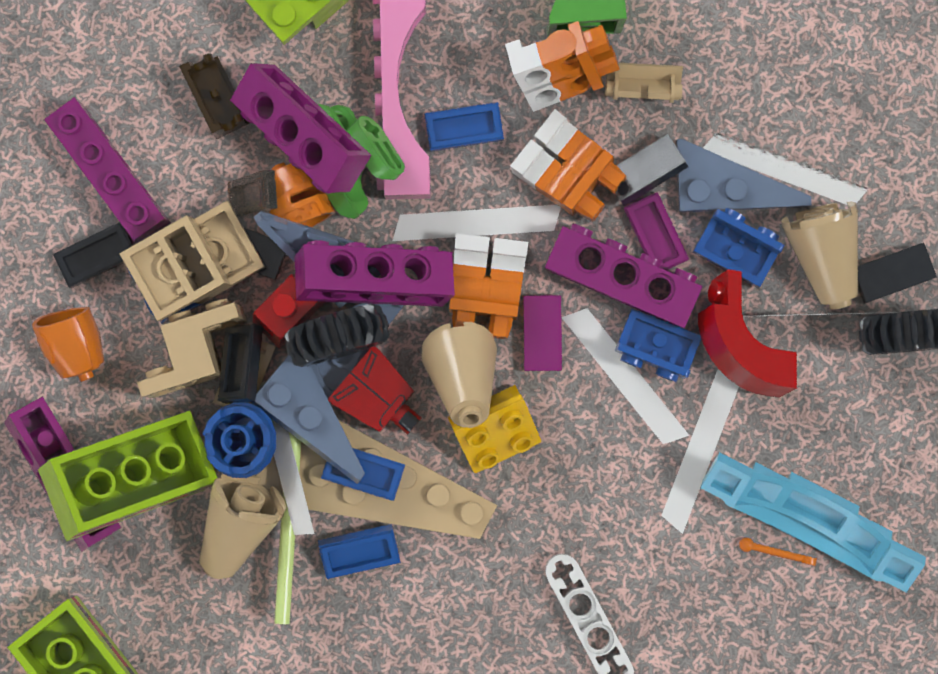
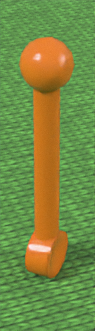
[739,537,817,566]

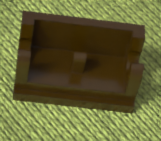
[179,53,250,139]

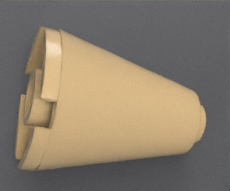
[781,201,858,310]
[422,322,497,428]
[199,473,287,579]

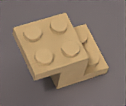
[119,201,266,321]
[137,299,247,398]

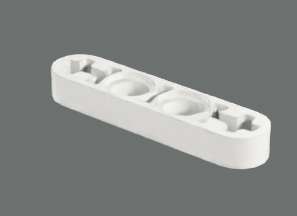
[545,554,634,674]

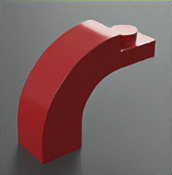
[698,269,797,398]

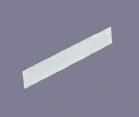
[703,129,871,205]
[392,205,561,241]
[562,308,689,444]
[749,312,897,316]
[661,369,739,534]
[258,381,315,535]

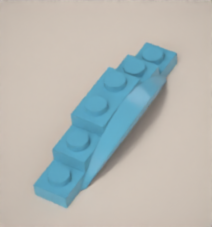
[701,452,926,593]

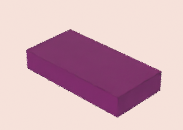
[623,192,690,271]
[523,295,562,371]

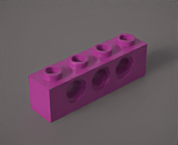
[230,63,372,194]
[44,97,171,243]
[545,223,703,329]
[294,240,455,307]
[4,396,121,552]

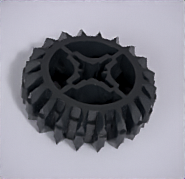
[285,304,390,367]
[859,309,938,355]

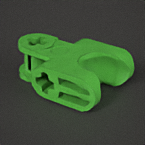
[318,104,405,219]

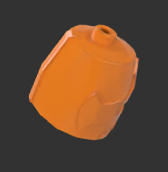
[262,162,335,227]
[32,307,104,382]

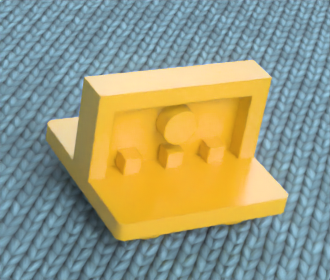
[448,385,541,473]

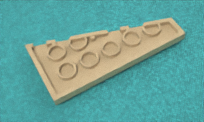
[256,420,498,539]

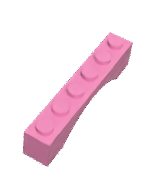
[373,0,431,200]

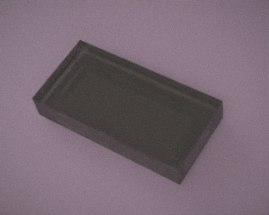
[227,170,278,219]

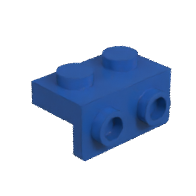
[692,208,785,288]
[615,309,701,382]

